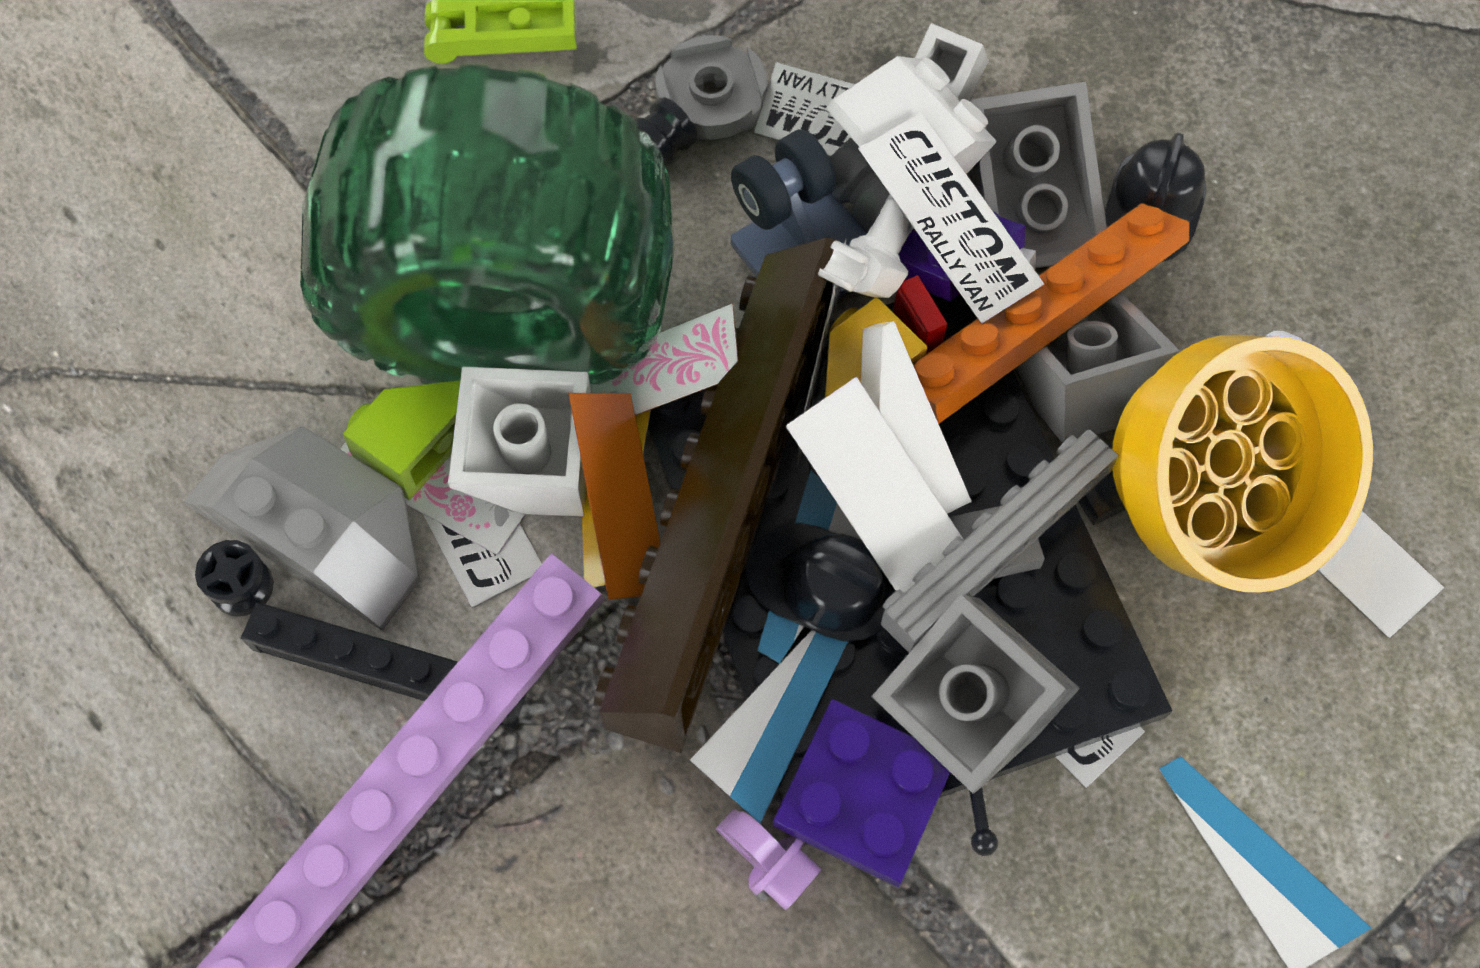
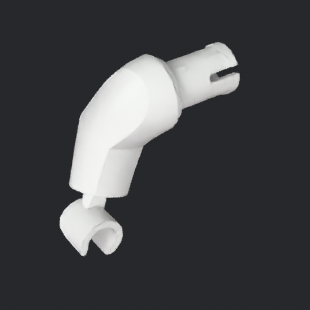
[818,194,914,298]

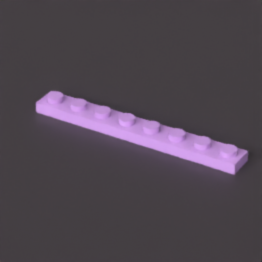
[197,553,605,968]

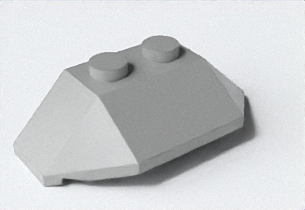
[184,426,420,630]

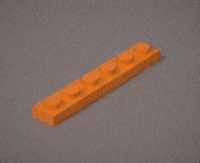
[913,203,1189,424]

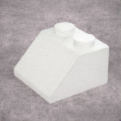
[825,56,997,174]
[448,367,592,517]

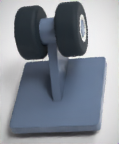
[731,129,867,299]

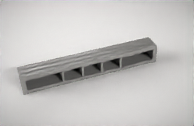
[881,429,1119,653]

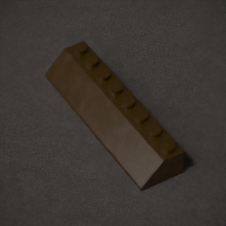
[594,237,839,753]

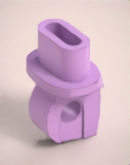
[715,809,821,910]

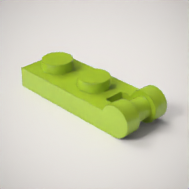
[424,0,577,64]

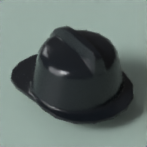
[1105,132,1206,262]
[745,522,896,642]

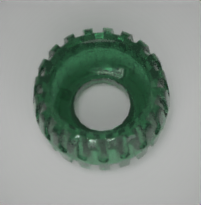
[300,64,675,385]

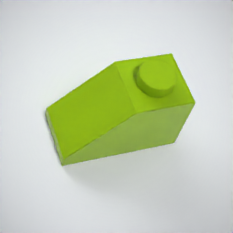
[342,380,460,501]

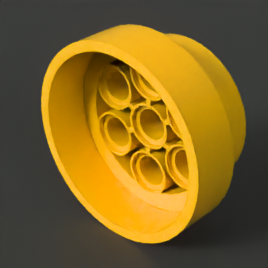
[1112,334,1373,593]

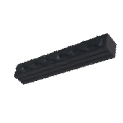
[241,602,528,729]

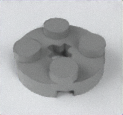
[656,35,767,141]

